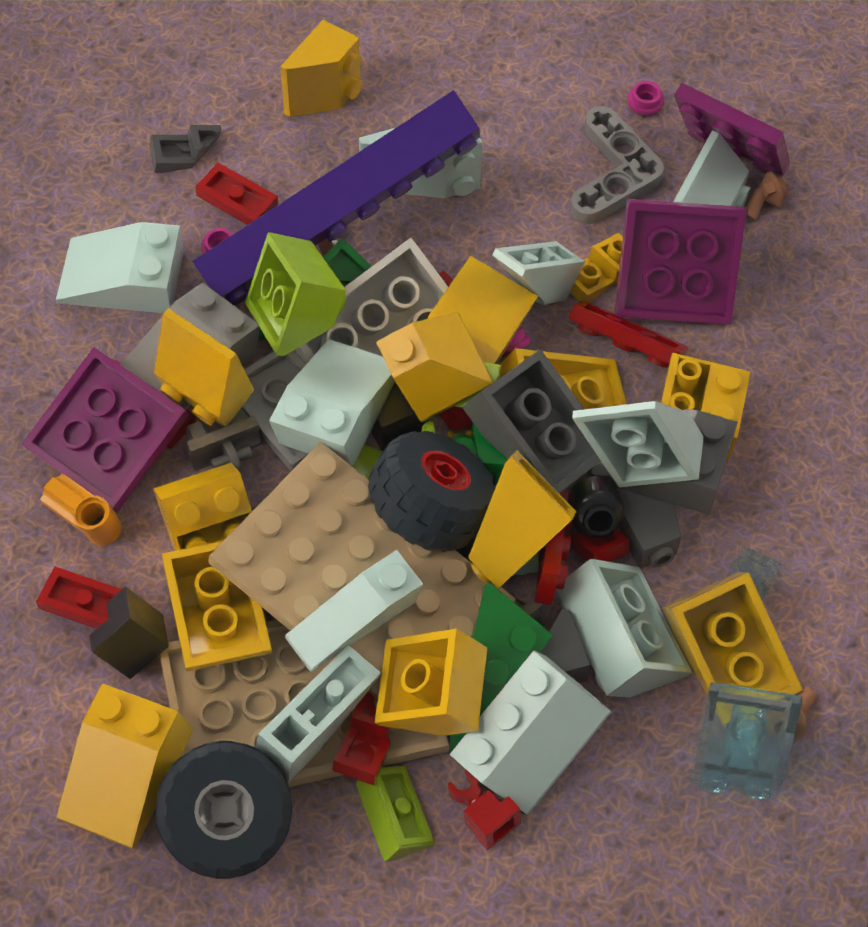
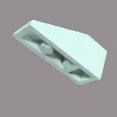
[492,241,585,305]
[285,550,423,672]
[256,645,381,783]

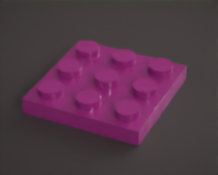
[674,82,790,176]
[614,199,747,324]
[21,347,190,513]

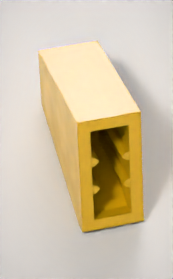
[468,450,576,589]

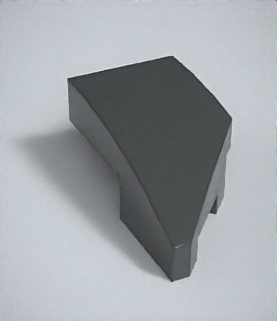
[149,125,221,173]

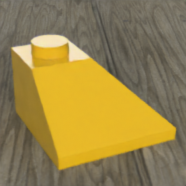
[376,312,494,423]

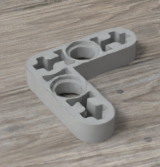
[570,106,664,224]

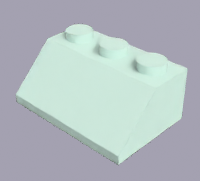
[673,130,751,207]
[556,559,692,698]
[450,651,612,814]

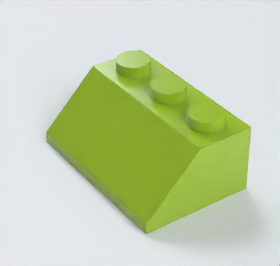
[245,232,346,356]

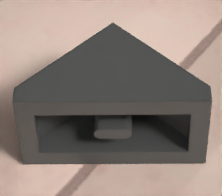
[539,608,590,684]

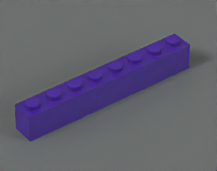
[192,90,480,305]

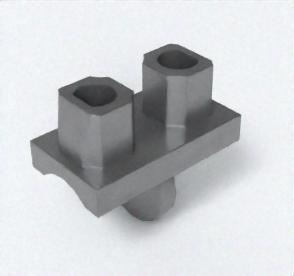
[186,409,262,474]

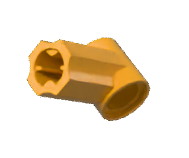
[40,474,122,546]

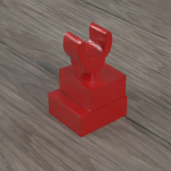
[448,769,521,850]

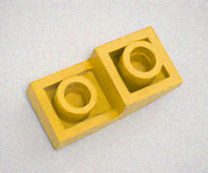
[570,233,623,302]

